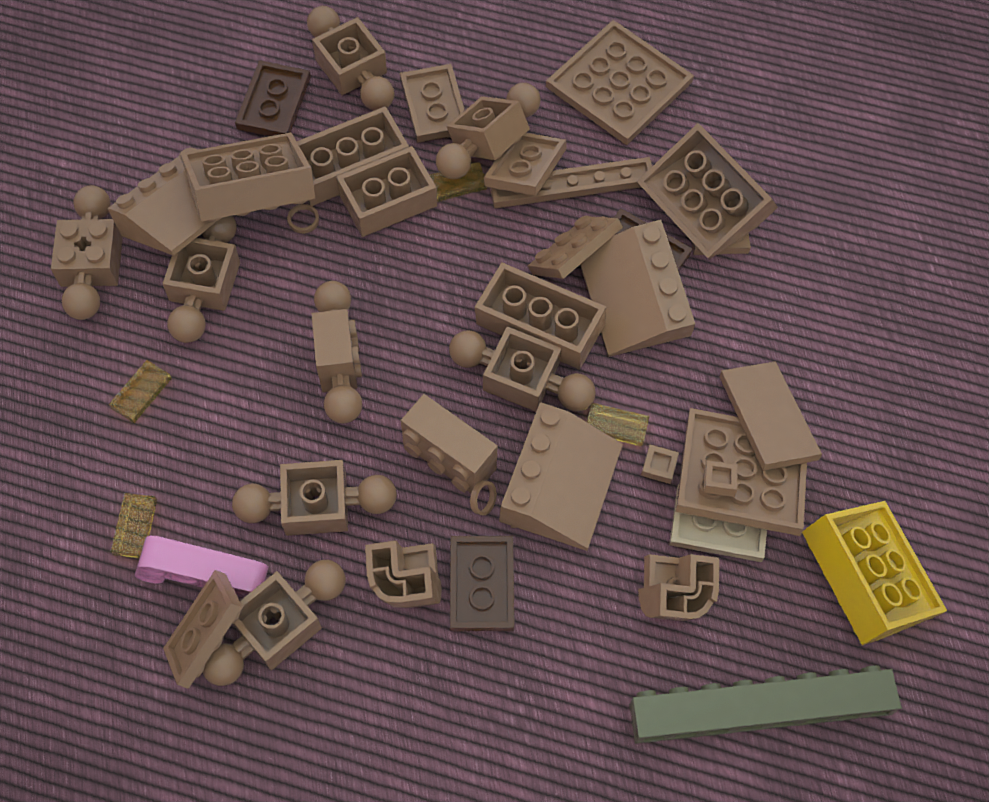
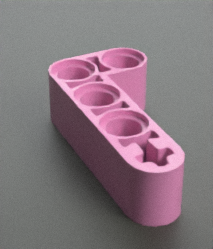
[135,536,268,597]

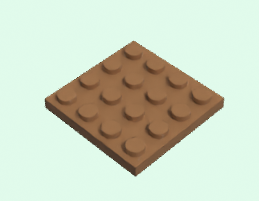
[546,20,694,145]
[676,408,807,536]

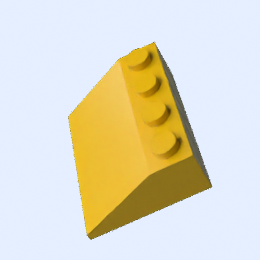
[802,501,947,645]

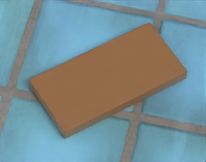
[720,361,822,471]

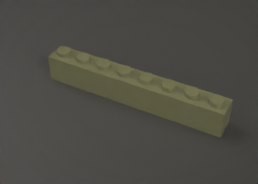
[629,666,902,744]

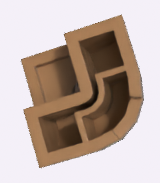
[365,540,442,608]
[638,554,719,621]

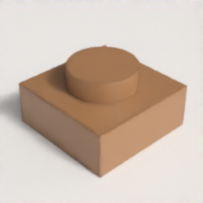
[641,444,679,484]
[704,460,738,497]

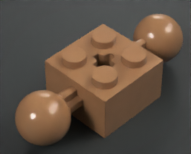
[307,6,394,111]
[436,83,541,179]
[51,185,123,320]
[163,215,240,343]
[311,281,362,424]
[449,327,596,412]
[232,460,397,536]
[202,560,346,686]

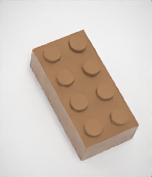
[297,106,409,206]
[475,262,606,370]

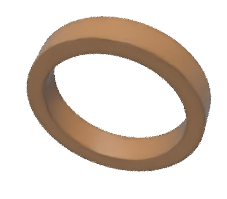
[287,204,319,233]
[470,480,497,515]

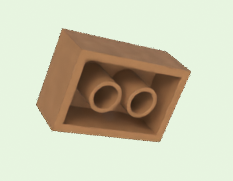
[336,146,437,237]
[401,394,498,493]

